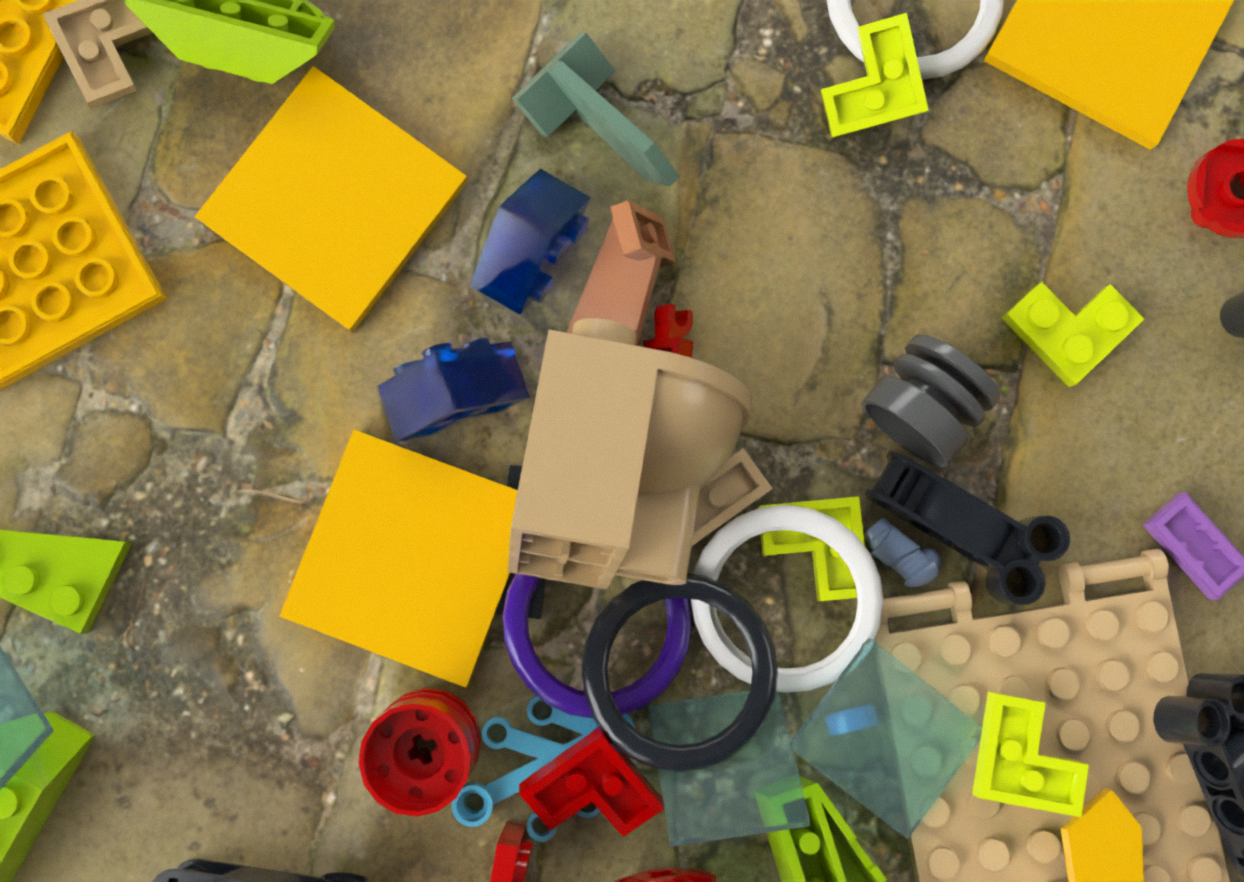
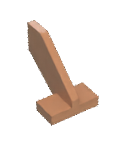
[567,200,676,346]

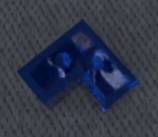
[469,168,591,315]
[377,338,530,442]

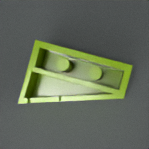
[753,776,887,882]

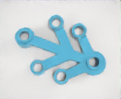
[452,695,634,842]

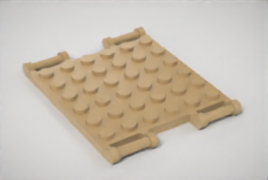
[872,548,1230,882]

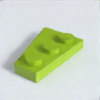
[0,529,132,634]

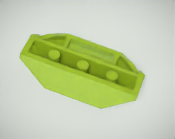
[125,0,335,84]
[0,711,96,882]

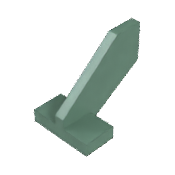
[511,33,680,187]

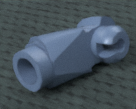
[864,517,942,587]

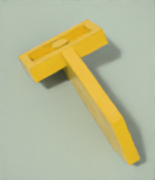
[1060,788,1144,882]

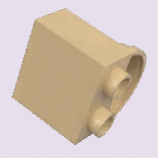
[507,318,752,590]

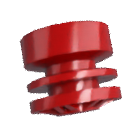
[358,687,482,817]

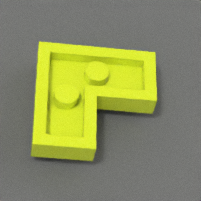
[820,13,929,138]
[1002,281,1144,388]
[758,496,865,601]
[972,691,1089,817]

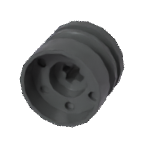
[861,334,1000,468]

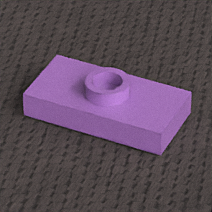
[1142,492,1244,600]

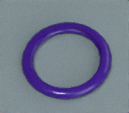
[503,574,692,719]

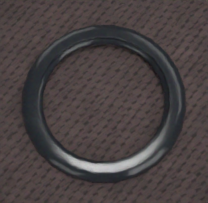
[582,573,778,772]

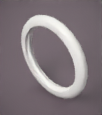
[827,0,1004,80]
[690,505,884,693]

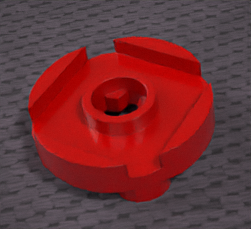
[1187,139,1244,238]

